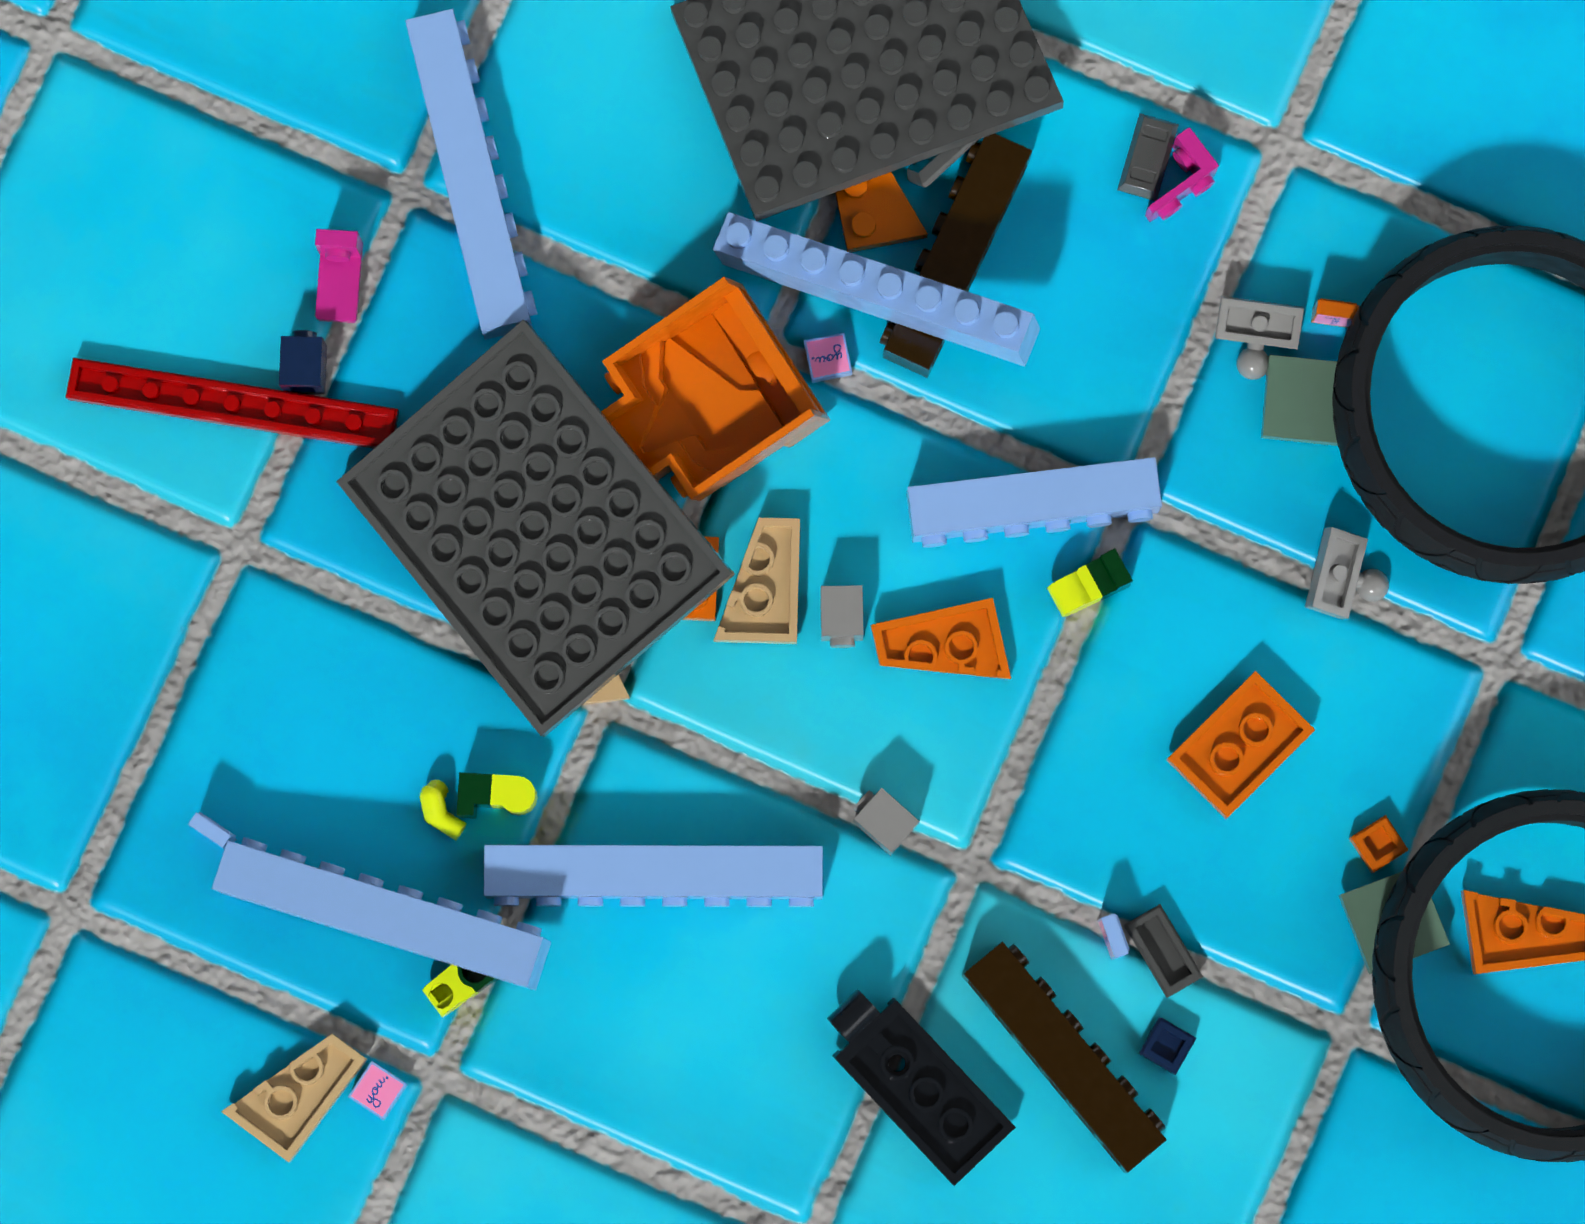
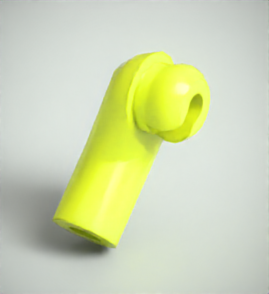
[419,779,467,841]

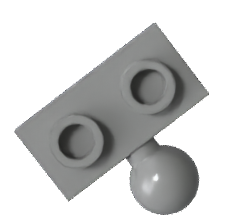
[1215,296,1304,380]
[1305,527,1389,619]

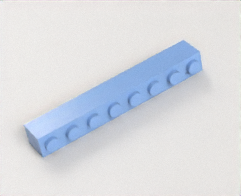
[405,9,537,340]
[713,212,1040,367]
[211,837,551,991]
[484,845,823,907]

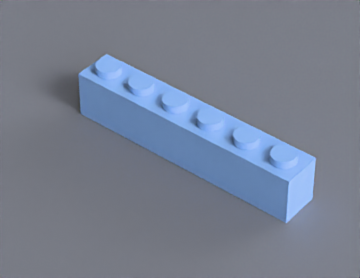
[906,457,1162,548]

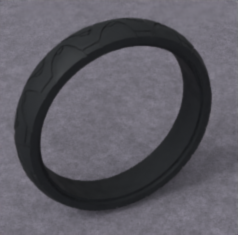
[1332,225,1585,584]
[1372,789,1585,1162]

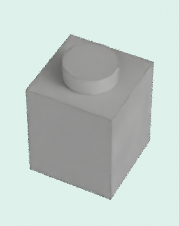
[820,585,864,648]
[853,788,920,856]

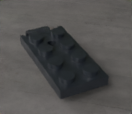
[827,989,1016,1186]

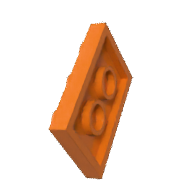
[1166,671,1315,819]

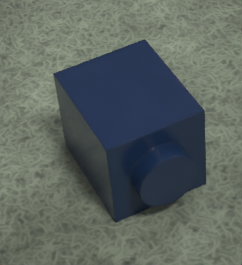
[279,330,327,394]

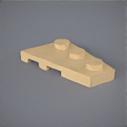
[714,517,800,644]
[221,1034,367,1162]

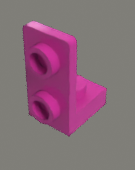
[1145,127,1219,222]
[315,229,363,323]

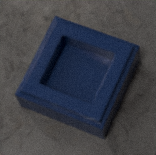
[1138,1017,1196,1075]

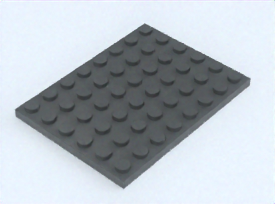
[670,0,1064,221]
[336,320,735,737]

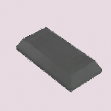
[1117,113,1179,201]
[907,139,979,188]
[1124,904,1203,998]

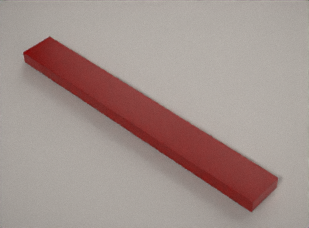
[66,358,399,449]

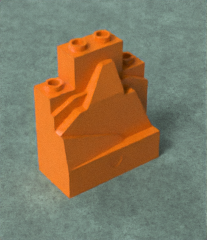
[601,277,830,501]

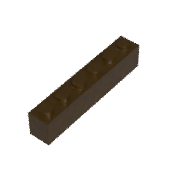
[879,134,1032,378]
[962,941,1167,1173]

